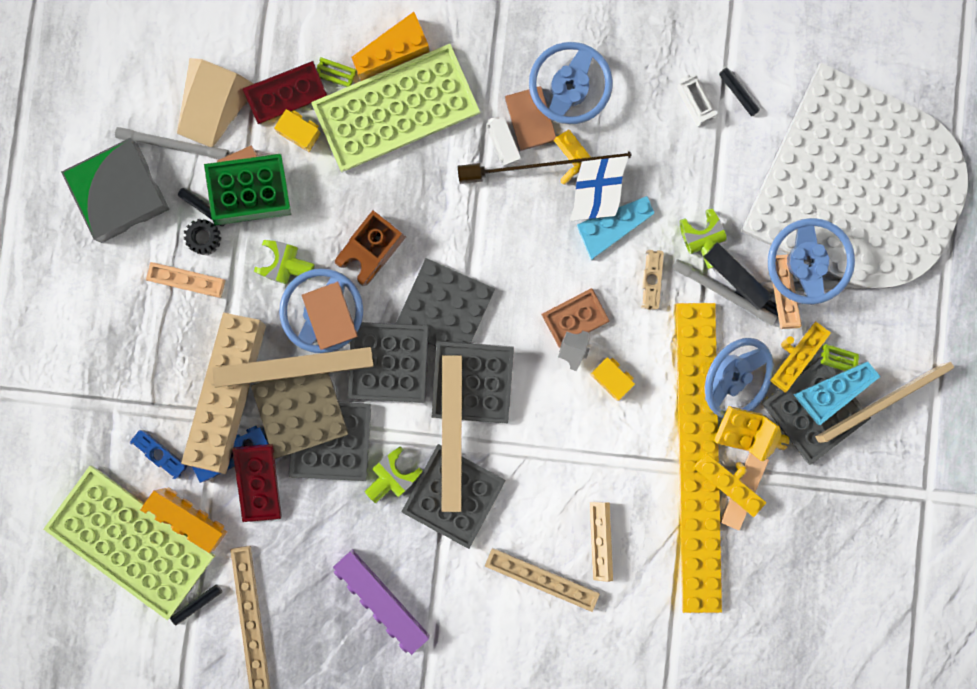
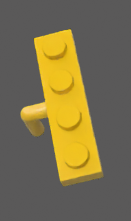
[554,129,591,185]
[770,321,831,392]
[694,452,766,517]

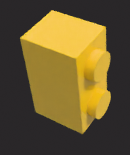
[274,109,321,152]
[590,357,635,401]

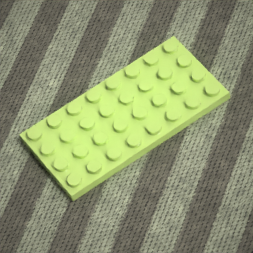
[311,44,480,173]
[43,466,216,621]

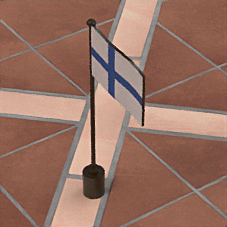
[458,151,632,221]

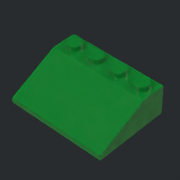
[204,154,292,226]

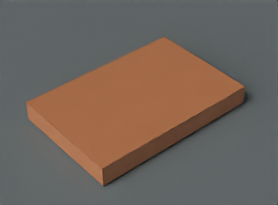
[505,86,556,151]
[302,282,358,350]
[541,288,610,348]

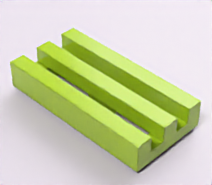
[317,57,356,87]
[821,344,859,371]

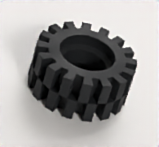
[184,219,222,255]

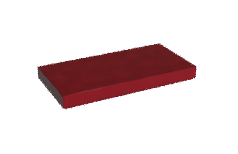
[242,61,328,124]
[232,444,282,522]

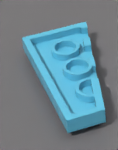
[577,196,654,260]
[793,362,880,425]

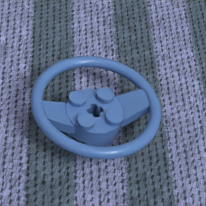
[529,42,613,124]
[768,218,855,305]
[279,269,363,353]
[705,338,774,418]

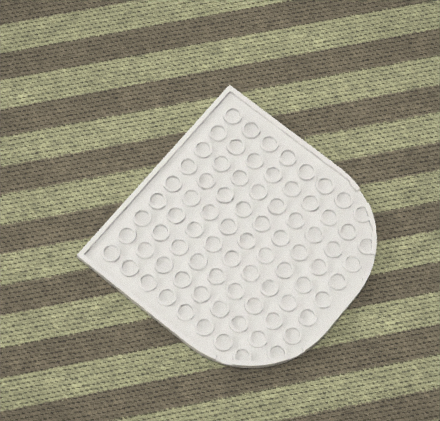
[741,63,968,289]

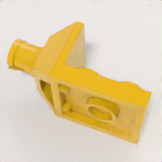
[714,406,789,461]

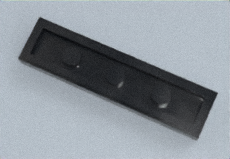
[703,242,772,310]

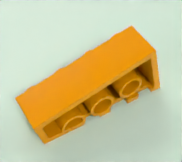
[351,11,430,81]
[140,487,227,553]

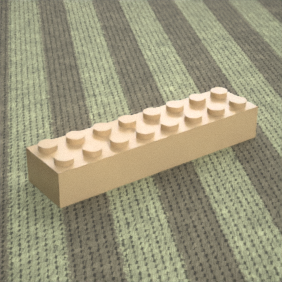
[181,312,266,474]

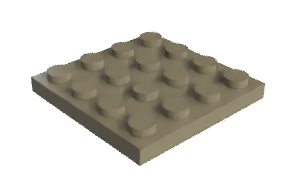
[251,373,349,459]

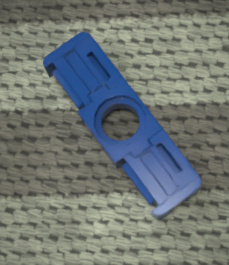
[130,430,187,479]

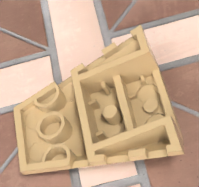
[177,58,254,147]

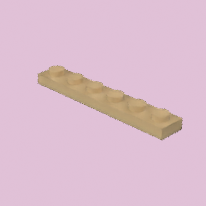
[485,548,600,612]

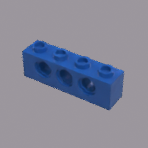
[192,425,269,483]

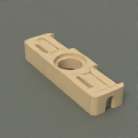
[641,250,664,310]

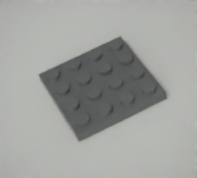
[396,258,495,346]
[348,322,429,403]
[431,341,514,423]
[761,357,871,465]
[289,402,371,481]
[401,444,506,549]

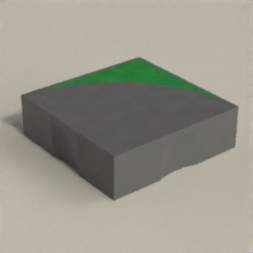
[61,138,170,243]

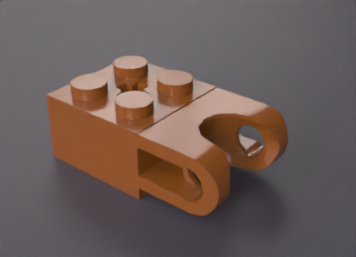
[335,210,406,286]

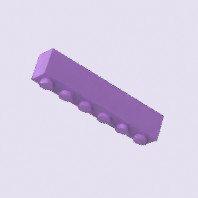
[333,549,430,655]

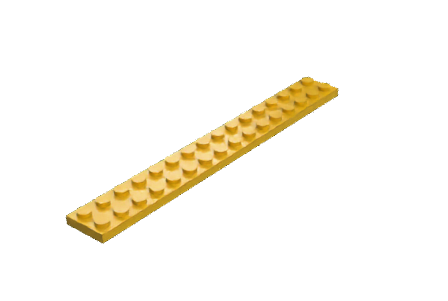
[676,303,722,613]

